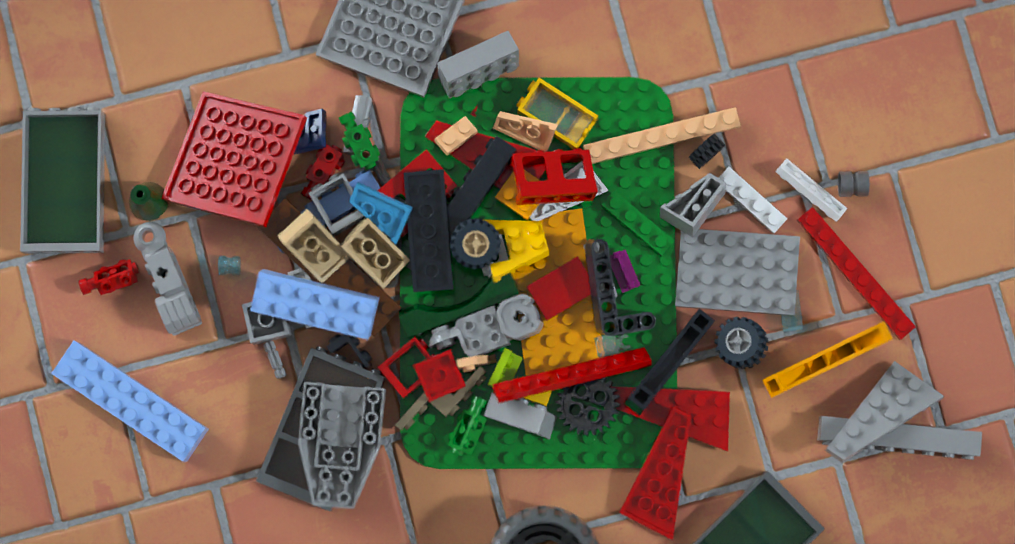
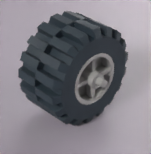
[714,316,769,369]

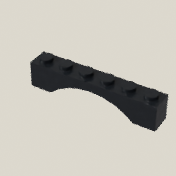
[624,309,715,416]

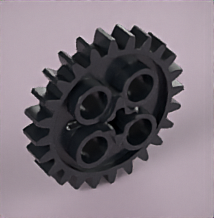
[556,377,621,437]

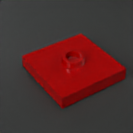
[413,350,466,402]

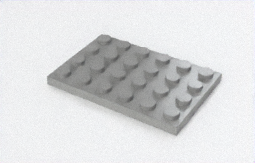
[675,229,800,316]

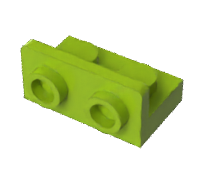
[488,348,522,388]

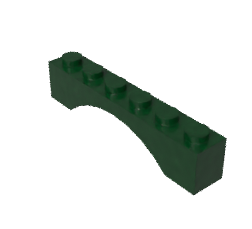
[399,273,519,337]

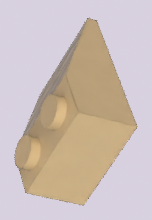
[278,209,350,283]

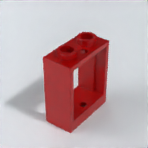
[378,337,436,399]

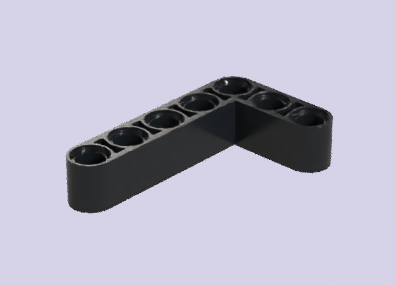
[585,238,656,336]

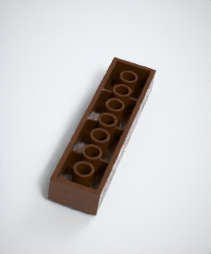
[257,199,401,337]

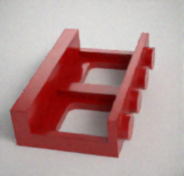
[509,148,598,205]
[377,149,457,238]

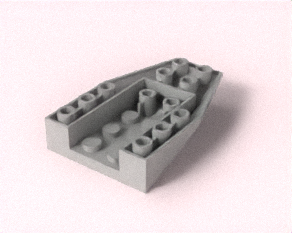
[299,382,386,509]

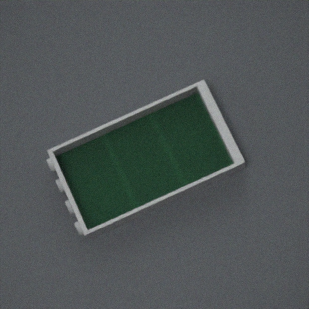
[20,107,105,254]

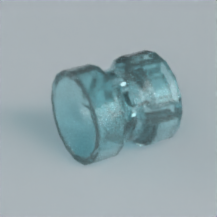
[218,256,241,276]

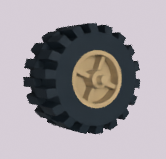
[450,219,501,269]

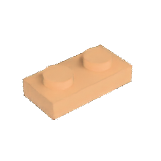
[434,116,478,155]

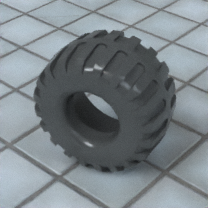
[490,505,599,544]

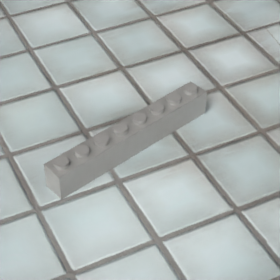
[817,416,982,460]

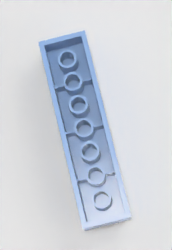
[51,340,209,462]

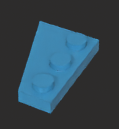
[349,182,413,244]

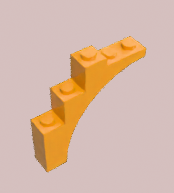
[762,321,893,398]

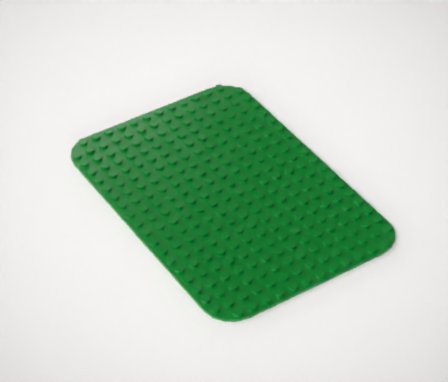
[400,77,677,469]

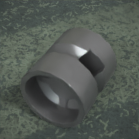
[838,171,870,197]

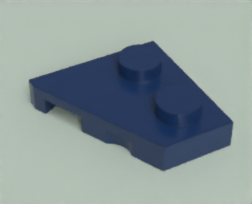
[294,109,326,155]

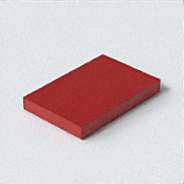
[526,256,591,321]

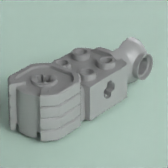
[133,222,202,336]
[429,294,544,357]

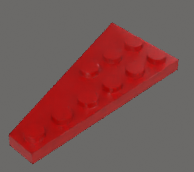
[425,120,546,189]

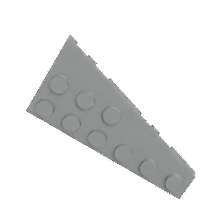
[825,361,944,463]

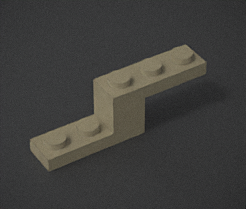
[395,367,486,431]

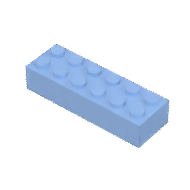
[250,269,380,340]

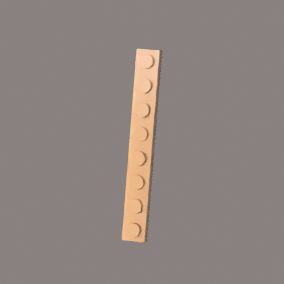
[583,107,741,164]

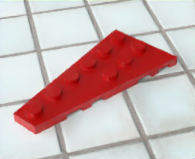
[611,386,730,452]
[619,406,691,540]

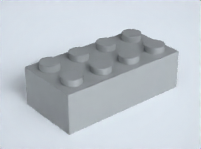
[437,31,519,98]

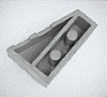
[660,173,726,237]
[484,393,557,439]

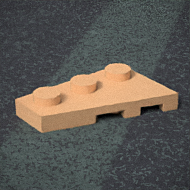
[493,111,558,152]

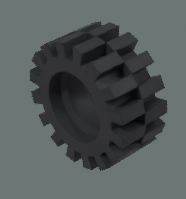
[689,133,725,169]

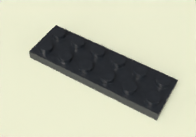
[403,169,454,292]

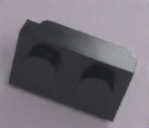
[326,334,373,367]

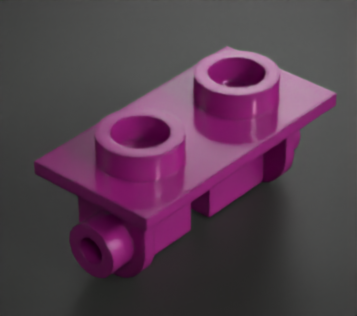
[610,249,641,293]

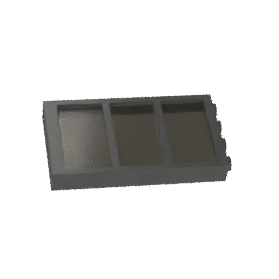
[256,346,386,511]

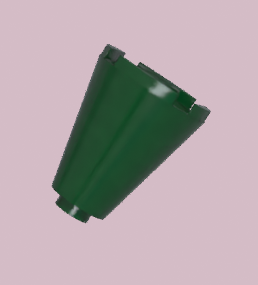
[129,182,168,221]

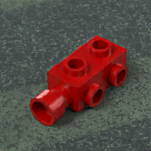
[300,144,345,201]
[78,259,140,295]

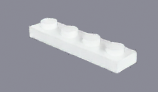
[775,158,847,222]
[719,167,787,234]

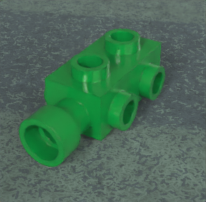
[338,111,380,171]
[448,395,488,456]

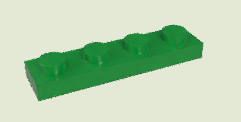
[601,190,674,256]

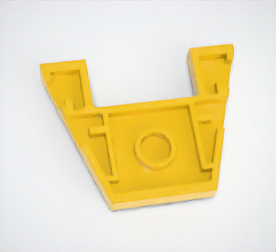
[485,220,549,282]

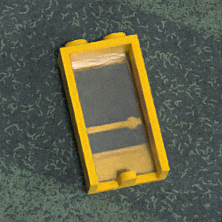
[516,78,598,149]

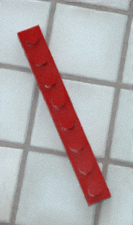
[797,207,916,340]
[492,347,651,403]

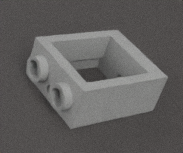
[309,173,366,237]

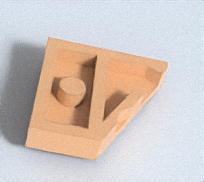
[457,355,497,373]

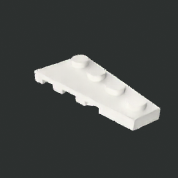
[530,161,608,221]

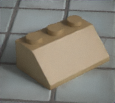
[341,218,410,289]

